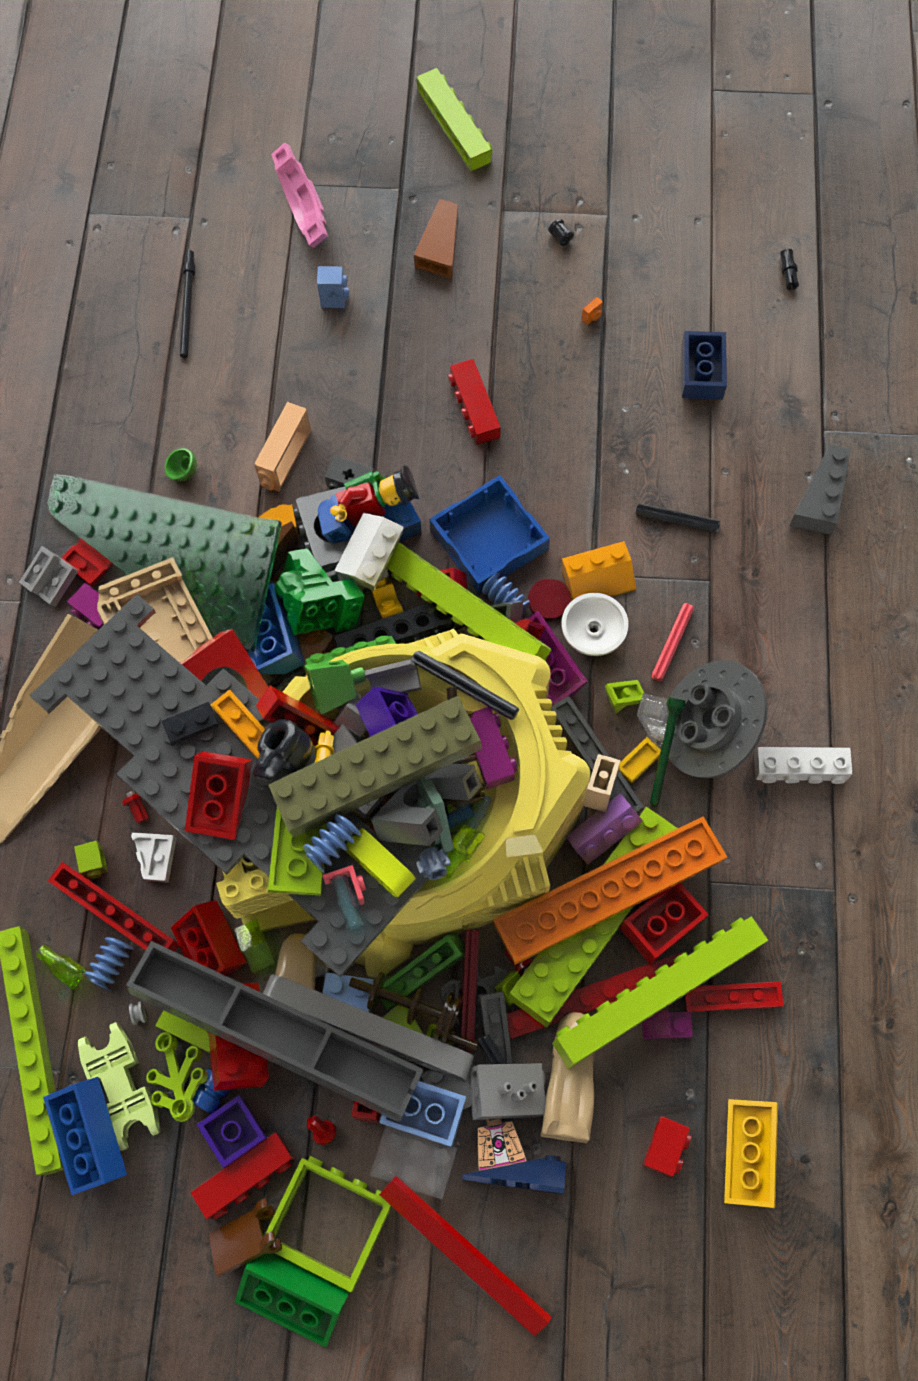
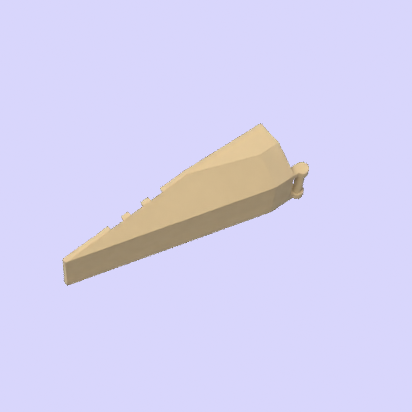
[0,614,101,843]

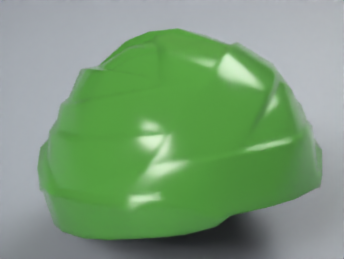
[165,448,197,482]

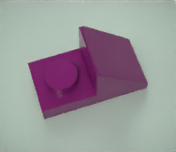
[642,1010,693,1039]

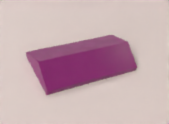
[528,611,588,705]

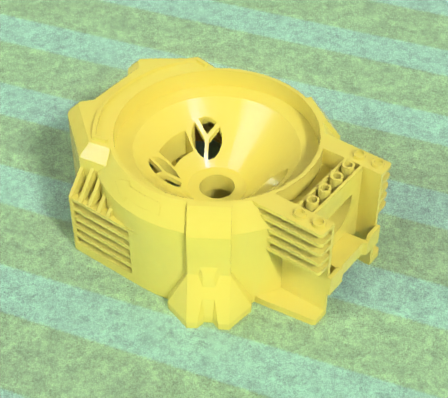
[216,629,590,979]

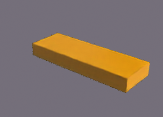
[210,690,265,760]

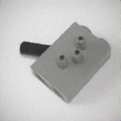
[469,1034,546,1120]

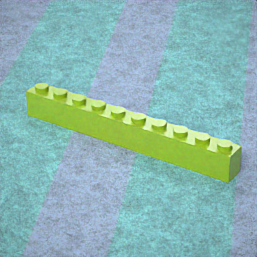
[386,542,552,660]
[552,916,768,1069]
[0,926,64,1176]

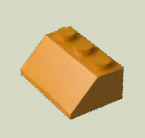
[561,541,636,601]

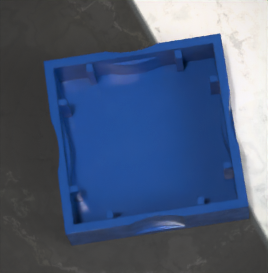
[429,475,550,594]

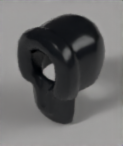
[252,719,313,780]

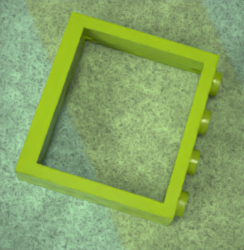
[266,1156,392,1292]

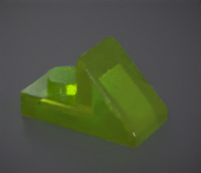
[235,919,276,973]

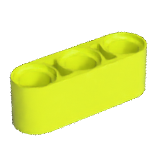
[345,828,416,898]

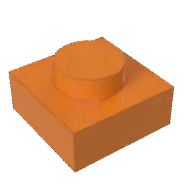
[582,297,603,325]

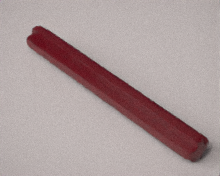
[459,929,479,1052]

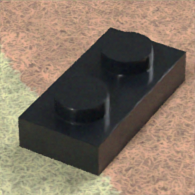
[161,701,219,745]

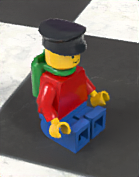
[318,465,419,543]

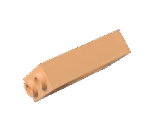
[254,402,311,492]

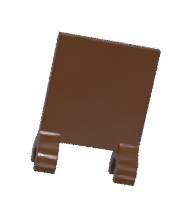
[209,1198,282,1278]

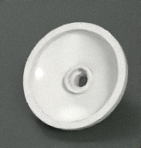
[562,593,628,656]

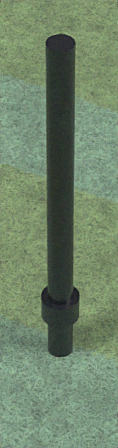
[180,250,195,358]

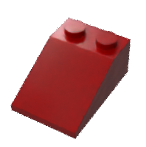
[185,751,253,840]

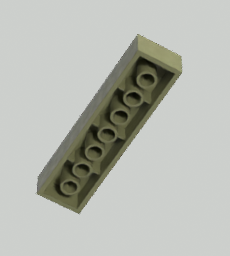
[268,696,482,838]

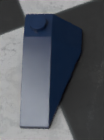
[462,1155,566,1194]

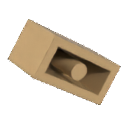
[583,754,620,812]

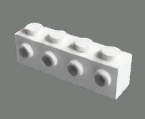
[754,747,852,784]

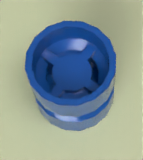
[193,1068,231,1114]

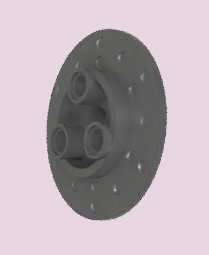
[661,660,768,779]

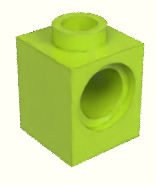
[74,841,108,879]

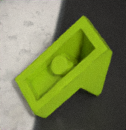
[605,680,647,713]

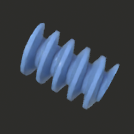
[482,573,531,614]
[303,814,361,873]
[85,937,134,991]

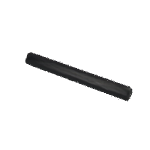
[411,651,519,720]

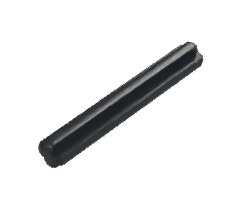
[636,503,720,532]

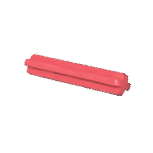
[651,603,694,682]

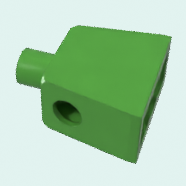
[304,660,366,715]

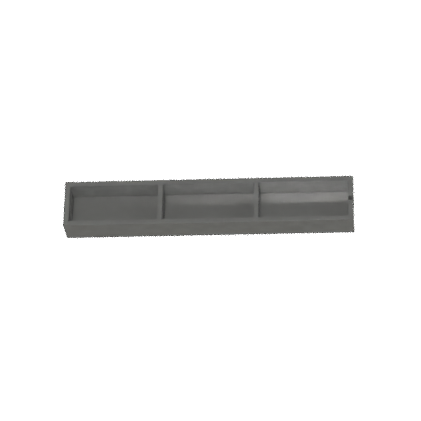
[126,941,423,1123]

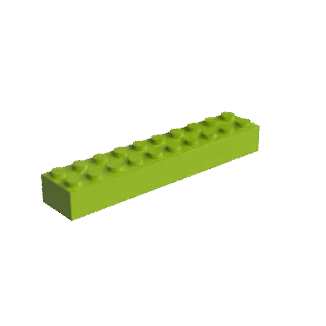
[508,807,678,1028]

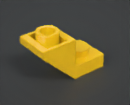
[370,577,403,619]

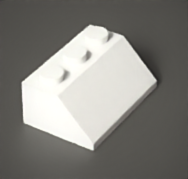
[334,513,404,591]

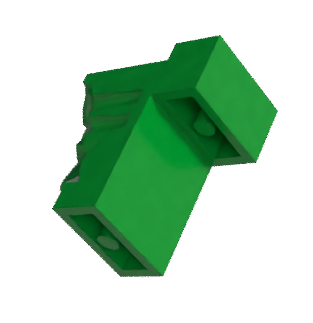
[274,548,365,635]

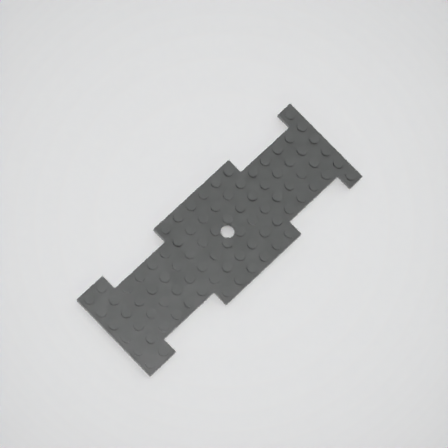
[30,594,430,977]

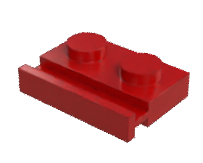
[61,538,113,588]

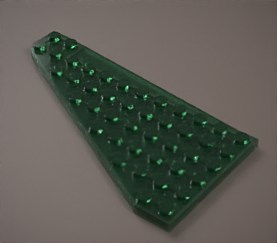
[47,474,282,652]

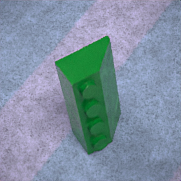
[234,1254,350,1348]

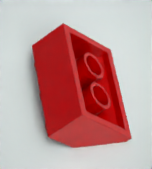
[171,900,246,977]

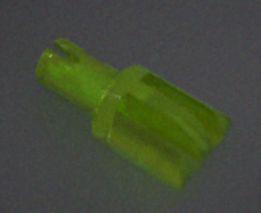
[443,824,485,879]
[36,944,87,990]

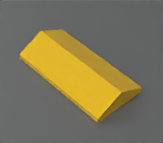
[724,1099,778,1208]

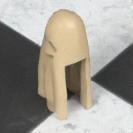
[276,933,317,990]
[540,1012,595,1144]

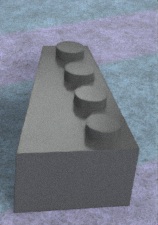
[789,444,851,535]

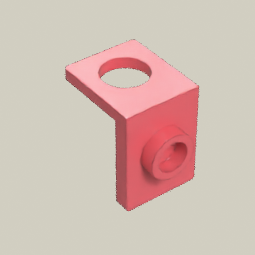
[322,865,366,905]

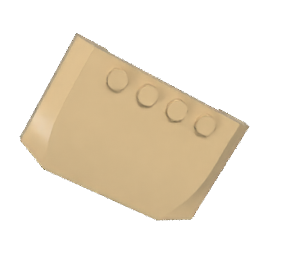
[97,557,213,662]

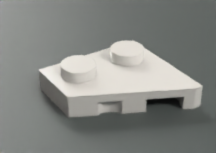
[131,833,177,883]

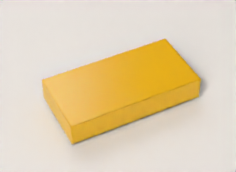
[619,737,661,784]

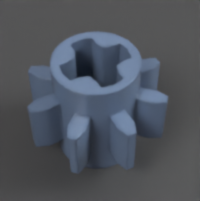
[416,847,451,880]

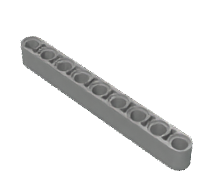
[263,974,474,1082]

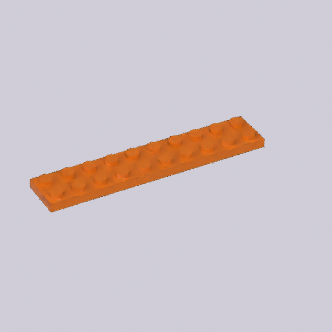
[492,816,727,965]

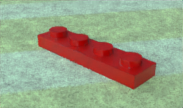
[684,982,784,1012]

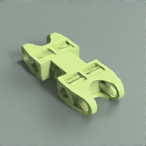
[78,1022,160,1151]

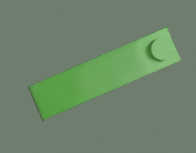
[380,933,464,1010]

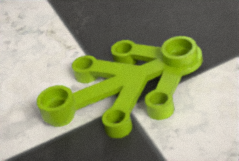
[146,1032,208,1122]

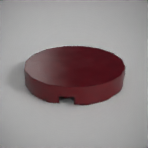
[528,579,571,621]

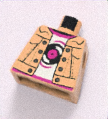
[478,1119,526,1171]

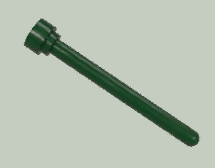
[650,697,686,806]

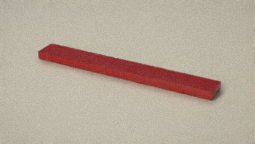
[379,1176,552,1336]

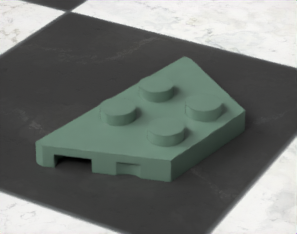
[416,776,454,853]

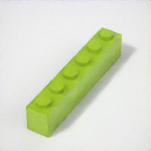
[416,68,493,171]

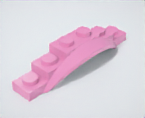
[271,143,328,248]

